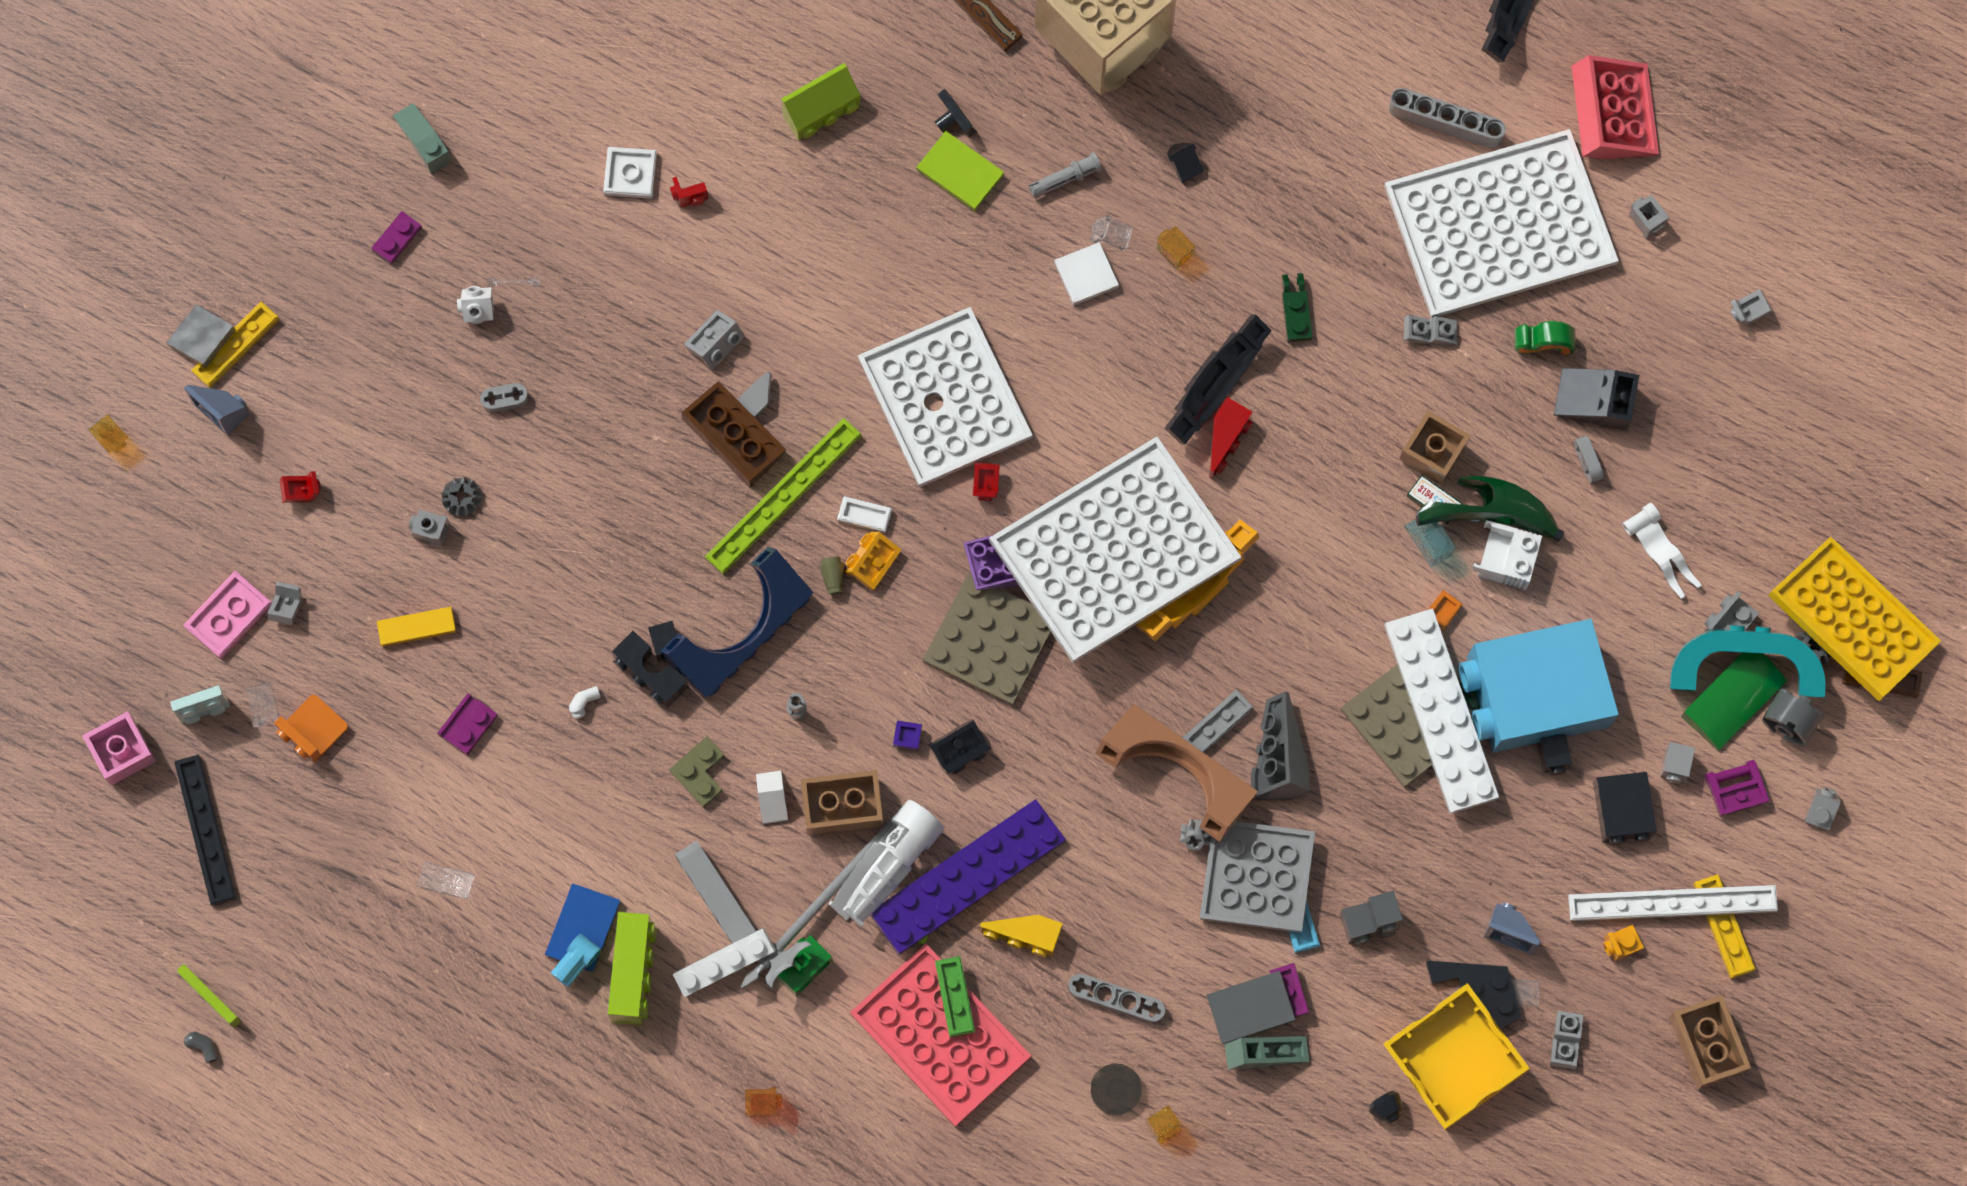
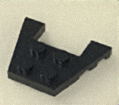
[1425,961,1521,1030]

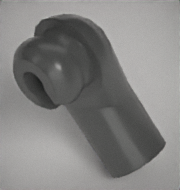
[184,1031,218,1064]

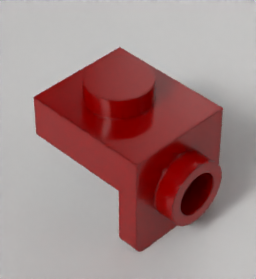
[669,177,709,208]
[972,462,1000,501]
[279,471,321,503]

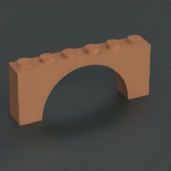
[1095,704,1258,842]

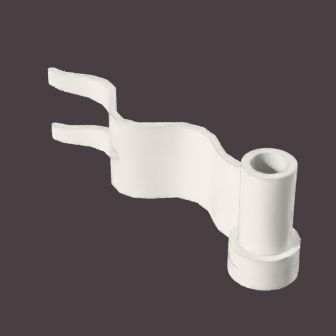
[1622,502,1702,599]

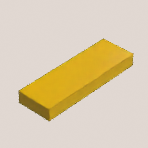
[377,606,456,647]

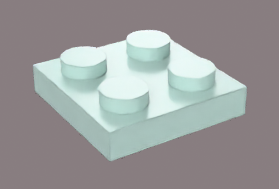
[170,685,230,724]

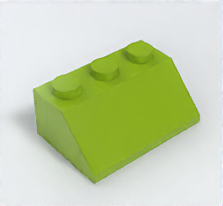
[781,63,861,140]

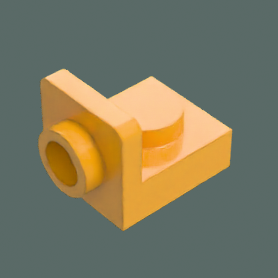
[1603,925,1644,961]

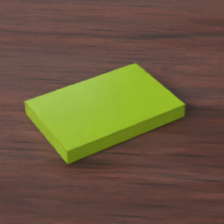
[916,131,1004,211]

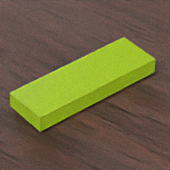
[177,964,241,1027]

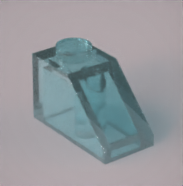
[1404,519,1455,568]

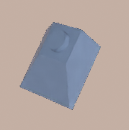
[184,385,249,435]
[1483,903,1540,955]

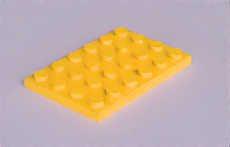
[1768,536,1941,701]

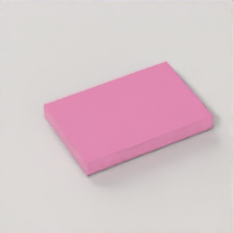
[183,571,272,659]

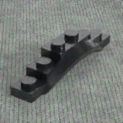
[1481,0,1534,63]
[1164,314,1272,445]

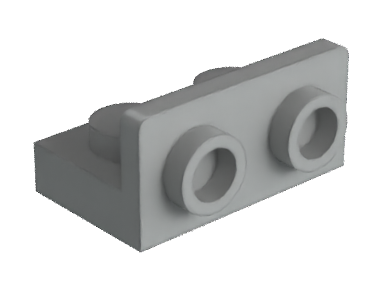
[684,310,745,370]
[1704,591,1759,653]

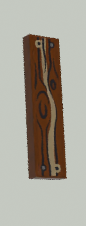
[954,0,1023,52]

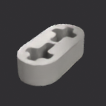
[480,383,528,413]
[1574,436,1603,483]

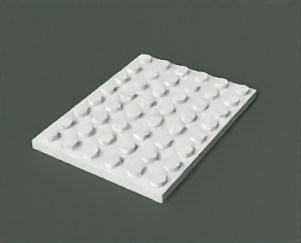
[1384,129,1619,318]
[989,437,1241,663]

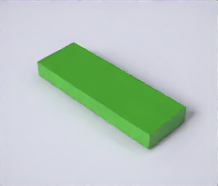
[935,956,975,1038]

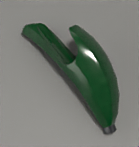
[1416,476,1564,542]

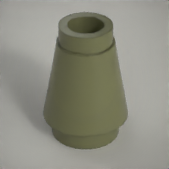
[819,557,844,595]

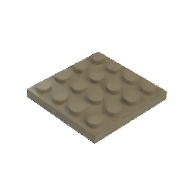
[922,573,1051,706]
[1340,664,1472,788]

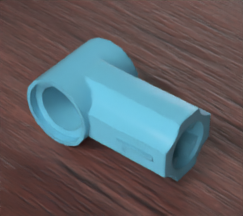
[551,933,602,988]

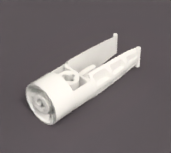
[829,800,944,927]

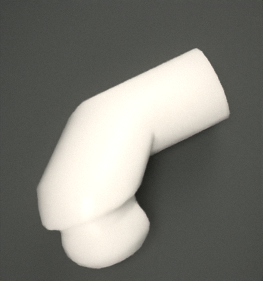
[569,686,601,719]

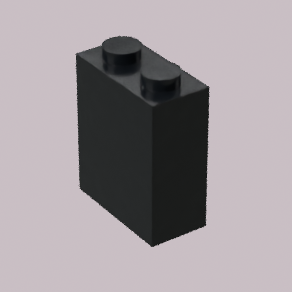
[1593,772,1657,845]

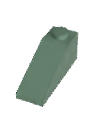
[393,103,452,174]
[1224,1036,1310,1070]

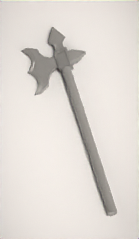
[740,814,895,989]

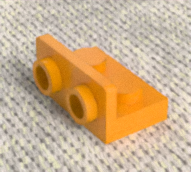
[843,532,902,590]

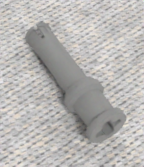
[1028,152,1102,199]

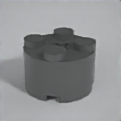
[1762,689,1824,746]

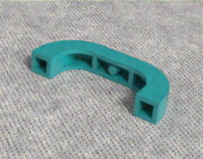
[1669,625,1825,697]

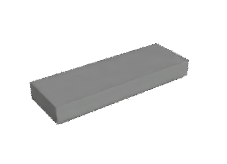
[1183,689,1254,753]

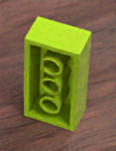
[608,912,657,1026]

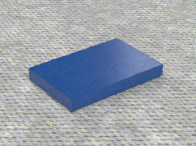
[545,883,621,973]

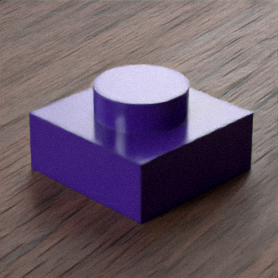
[893,720,922,751]

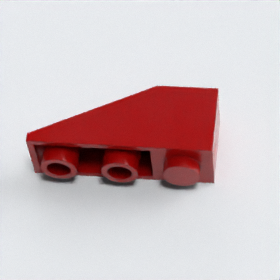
[1209,397,1254,479]

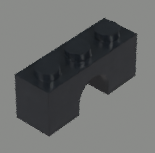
[612,631,689,708]

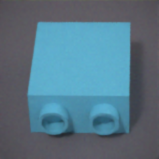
[1459,619,1619,753]

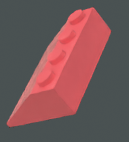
[1571,55,1659,159]

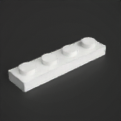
[673,927,776,997]

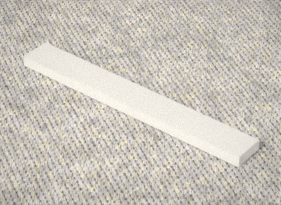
[1568,885,1778,921]

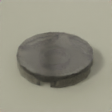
[1090,1063,1142,1116]

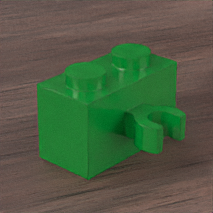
[776,935,833,997]

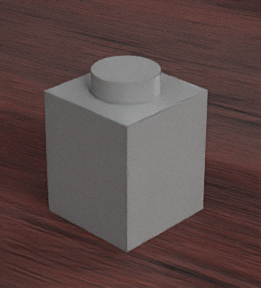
[1660,742,1695,784]

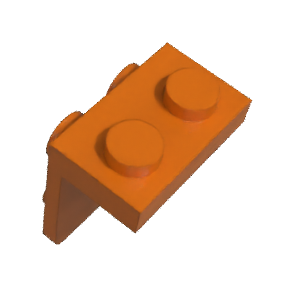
[274,694,348,763]

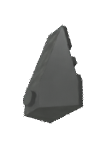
[1251,691,1310,800]

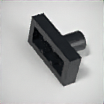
[935,89,977,137]

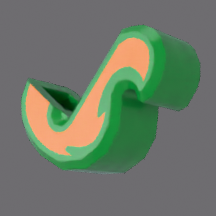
[1514,321,1576,356]

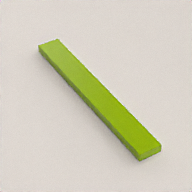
[705,418,862,575]

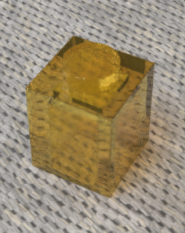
[1156,226,1196,270]

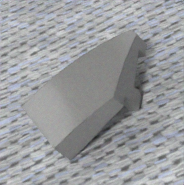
[737,372,773,418]

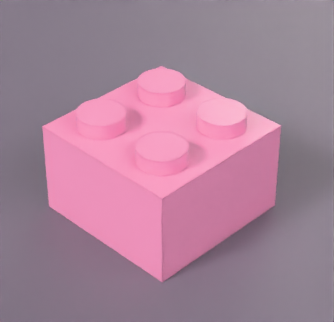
[82,711,156,786]

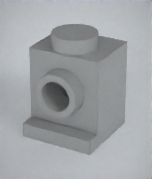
[1629,195,1669,239]
[409,509,450,547]

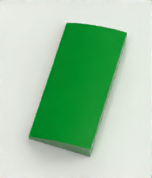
[1681,652,1787,751]

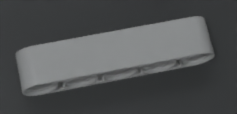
[1389,88,1506,148]
[674,841,756,944]

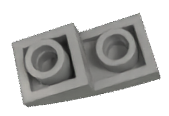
[1404,315,1457,345]
[1550,1011,1583,1070]

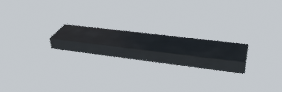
[174,754,237,907]

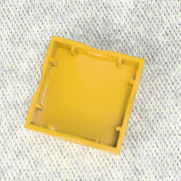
[1383,983,1530,1130]

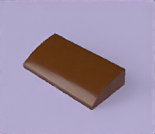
[682,381,786,488]

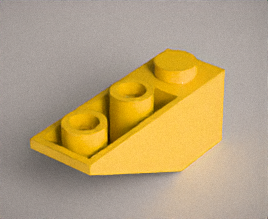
[979,915,1063,958]

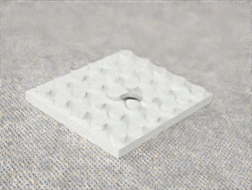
[858,307,1033,488]

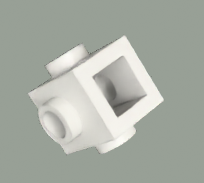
[457,286,494,324]

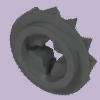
[441,477,482,516]

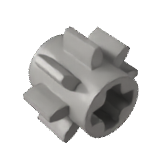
[1180,819,1211,851]

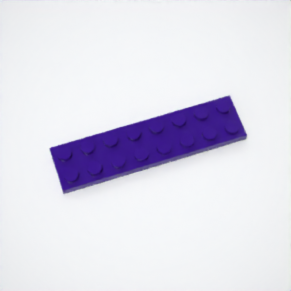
[870,799,1066,955]

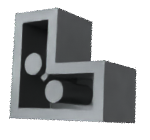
[1340,891,1403,945]

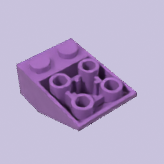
[964,535,1019,590]

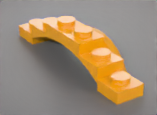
[1136,519,1260,641]

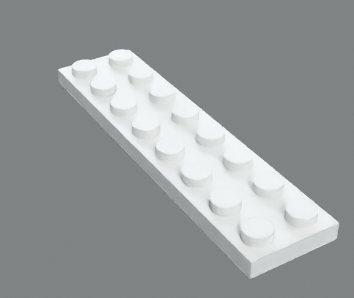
[1384,608,1499,814]

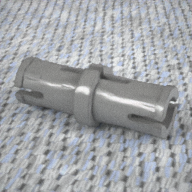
[787,693,807,721]

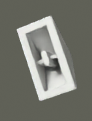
[756,771,788,824]

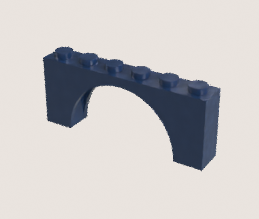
[660,547,814,698]

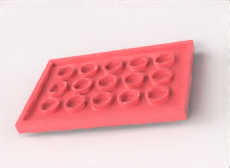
[850,944,1031,1127]

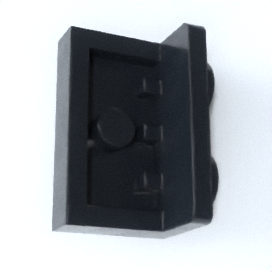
[928,719,991,774]

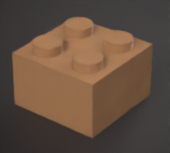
[1399,410,1471,485]

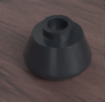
[1369,1090,1403,1124]

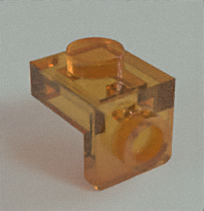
[745,1087,782,1117]

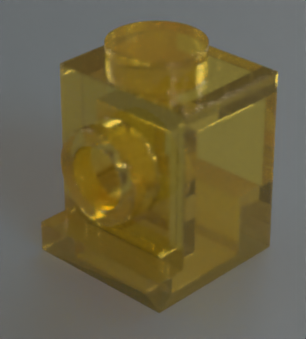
[1146,1105,1182,1145]

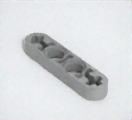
[1068,974,1165,1024]

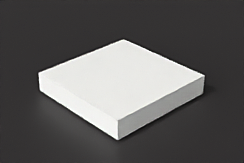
[603,147,657,199]
[1054,242,1119,306]

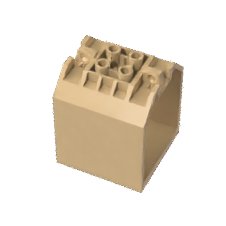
[1035,0,1176,95]

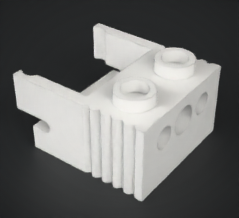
[1472,520,1542,590]

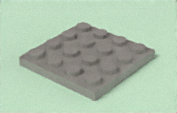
[1200,822,1315,933]

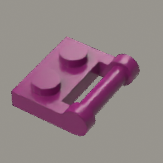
[1705,759,1769,817]

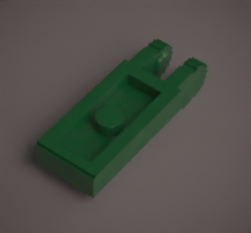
[1282,273,1312,342]

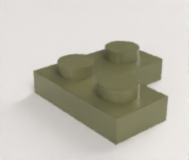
[669,737,725,808]

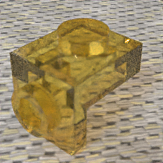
[87,413,128,453]

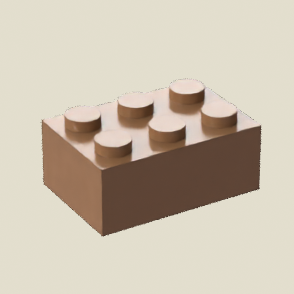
[801,770,883,836]
[1669,995,1751,1090]

